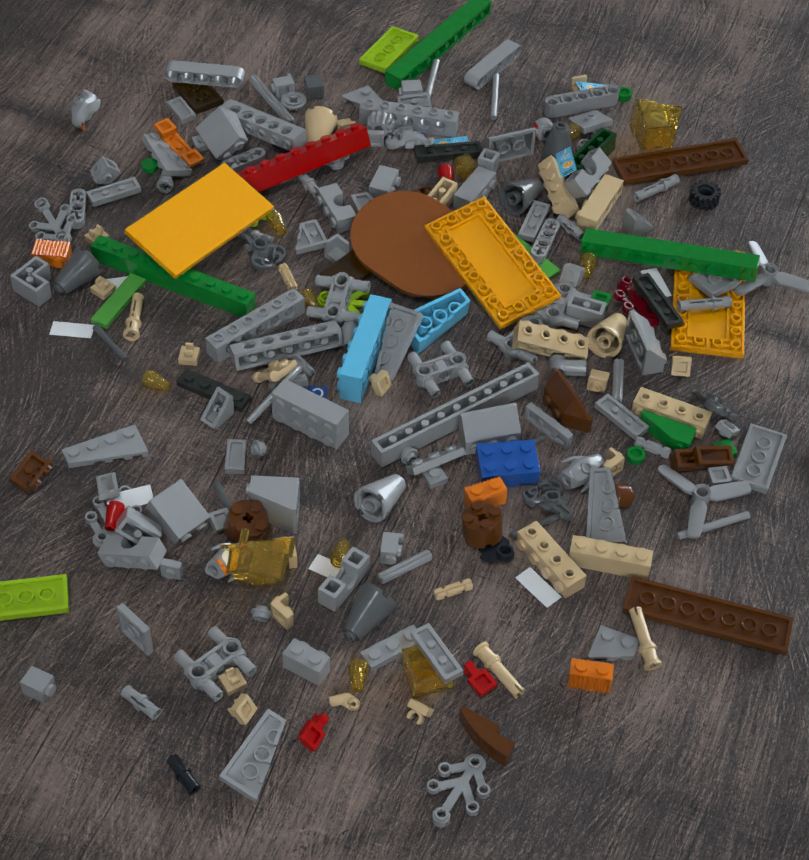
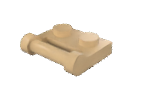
[252,359,298,383]

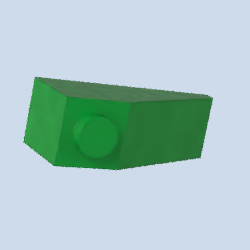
[640,410,697,451]

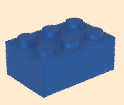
[475,439,540,487]

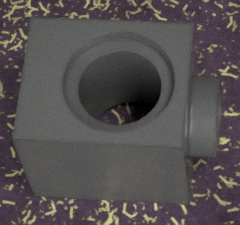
[304,74,324,101]

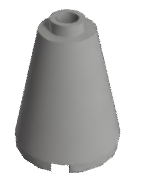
[354,474,406,523]

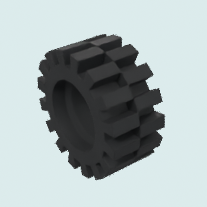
[689,180,721,211]

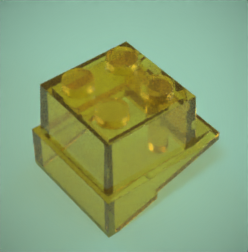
[629,99,682,150]
[220,528,296,585]

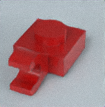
[463,660,498,698]
[296,712,329,752]

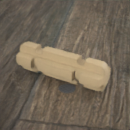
[278,263,298,291]
[433,578,473,601]

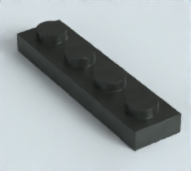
[414,141,482,162]
[632,273,683,330]
[176,369,251,413]

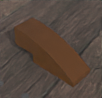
[669,445,734,472]
[459,706,515,766]

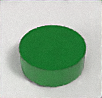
[618,87,633,102]
[141,158,159,174]
[626,446,646,465]

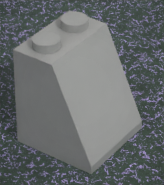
[196,106,248,161]
[246,475,300,534]
[143,479,210,544]

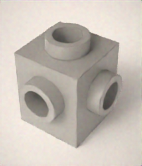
[90,156,120,186]

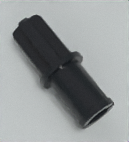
[167,754,201,795]

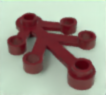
[613,276,659,328]

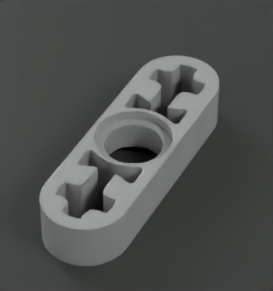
[221,147,266,172]
[69,188,87,229]

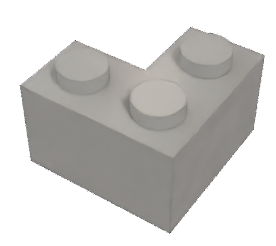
[10,256,52,307]

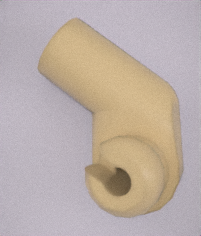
[328,693,360,711]

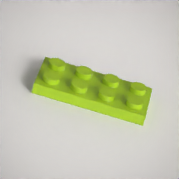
[359,26,419,73]
[0,574,69,621]

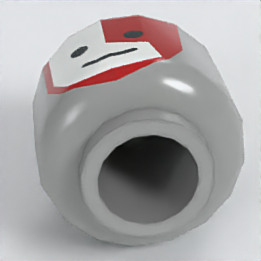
[533,118,553,142]

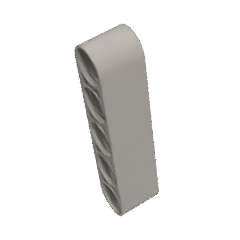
[464,39,522,90]
[164,60,245,88]
[544,84,620,118]

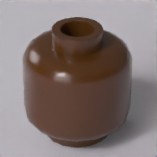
[614,483,636,509]

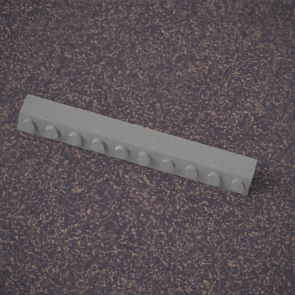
[371,362,539,468]

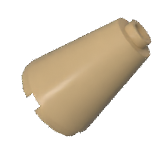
[305,106,337,142]
[587,313,627,358]

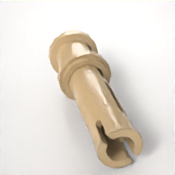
[123,293,144,341]
[629,607,662,671]
[473,641,525,699]

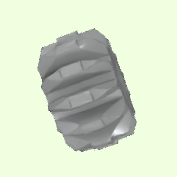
[367,110,395,136]

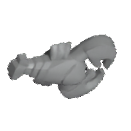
[385,125,434,150]

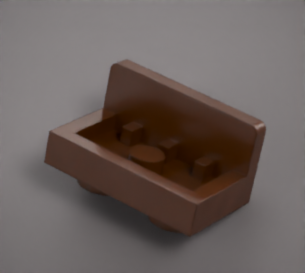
[8,450,53,495]

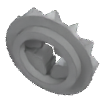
[281,92,307,111]

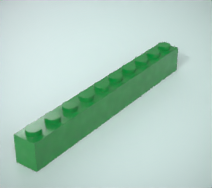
[385,0,492,90]
[581,228,760,282]
[90,235,256,317]

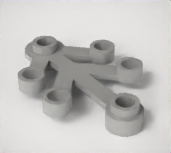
[29,197,78,242]
[85,485,143,549]
[427,754,490,828]

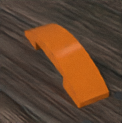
[154,118,204,167]

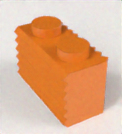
[31,239,72,268]
[463,476,508,509]
[567,658,614,694]

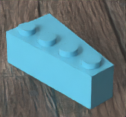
[410,288,470,355]

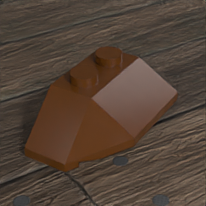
[542,367,592,433]

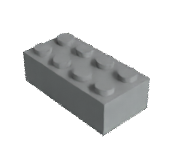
[271,379,349,450]

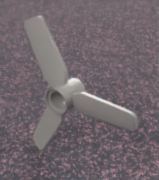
[734,241,809,296]
[657,464,751,539]

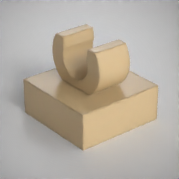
[84,224,110,244]
[90,276,116,300]
[178,342,200,366]
[671,356,692,377]
[368,369,392,397]
[218,667,247,697]
[228,693,258,725]
[407,698,434,725]

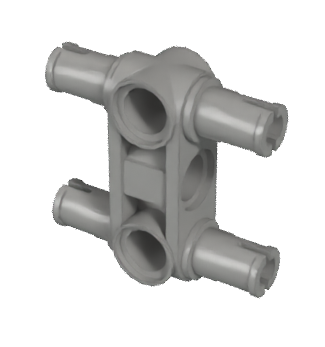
[306,272,371,325]
[528,281,591,330]
[487,315,545,366]
[407,341,475,399]
[174,626,257,702]

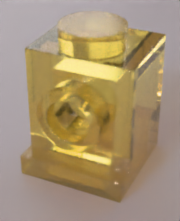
[454,154,478,183]

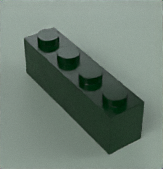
[567,128,616,178]

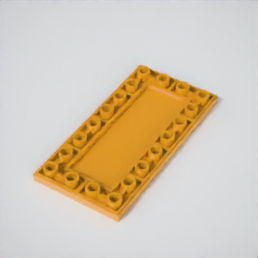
[124,163,274,279]
[424,196,561,330]
[670,251,746,359]

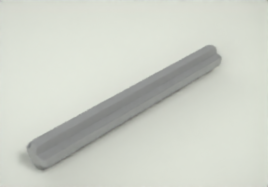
[249,74,295,124]

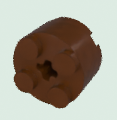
[223,500,268,545]
[462,501,503,549]

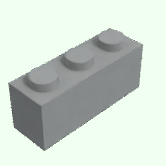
[453,166,497,209]

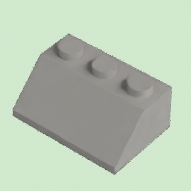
[481,127,536,162]
[625,310,667,375]
[458,402,521,455]

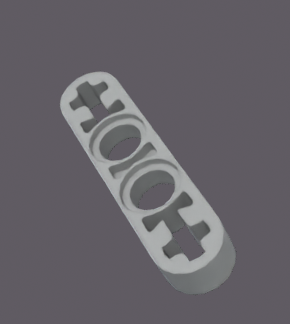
[530,218,560,264]

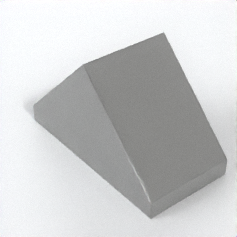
[623,208,654,236]
[200,387,234,429]

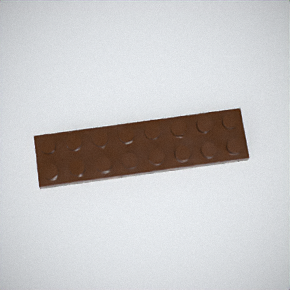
[612,138,749,185]
[622,576,794,656]

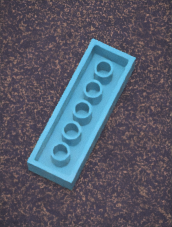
[337,294,392,403]

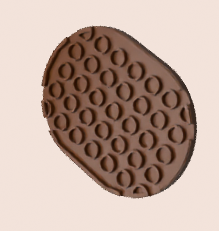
[350,191,467,299]

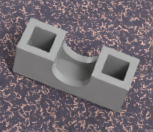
[564,147,612,199]
[316,183,356,234]
[97,534,167,570]
[318,547,370,612]

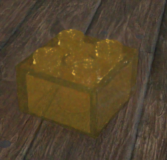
[401,640,455,698]

